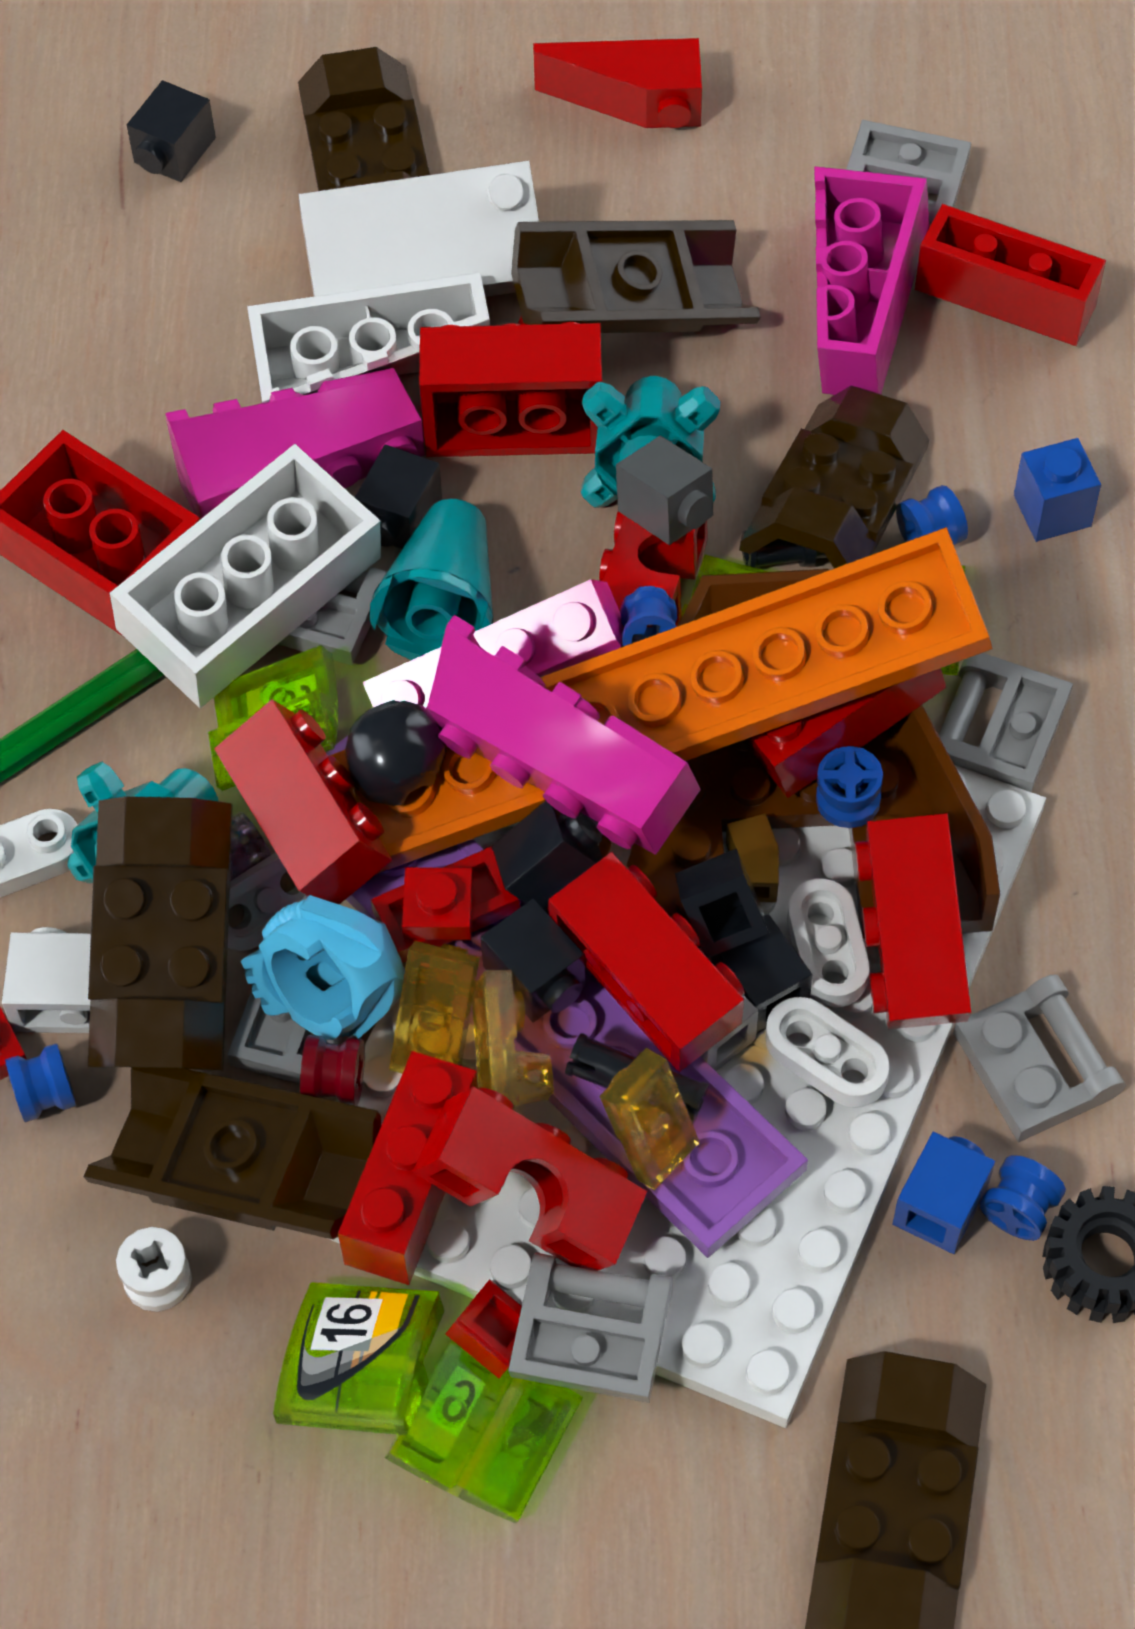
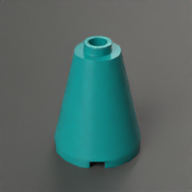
[370,499,493,660]

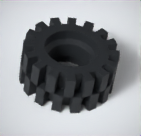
[1042,1186,1135,1323]

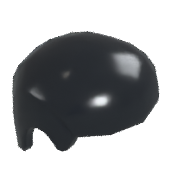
[345,700,447,806]

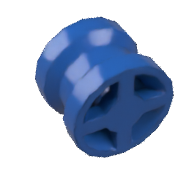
[896,485,968,545]
[816,746,883,828]
[5,1043,77,1123]
[980,1155,1066,1241]

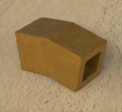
[726,814,779,902]

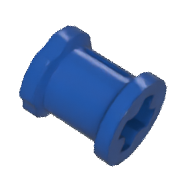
[620,586,677,647]

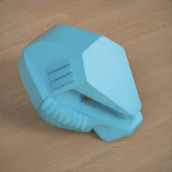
[241,895,407,1040]

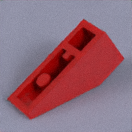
[533,38,702,128]

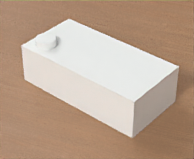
[299,161,539,297]
[110,444,381,708]

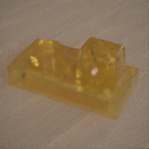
[389,941,480,1074]
[471,970,554,1110]
[599,1048,700,1190]

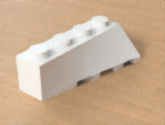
[247,272,490,403]

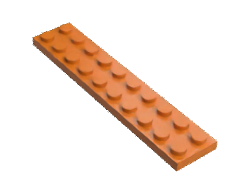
[331,527,993,874]

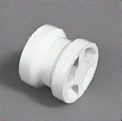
[116,1227,192,1312]

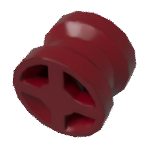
[300,1035,365,1106]

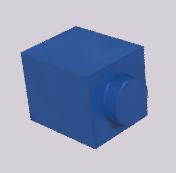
[1014,438,1101,542]
[892,1131,995,1254]

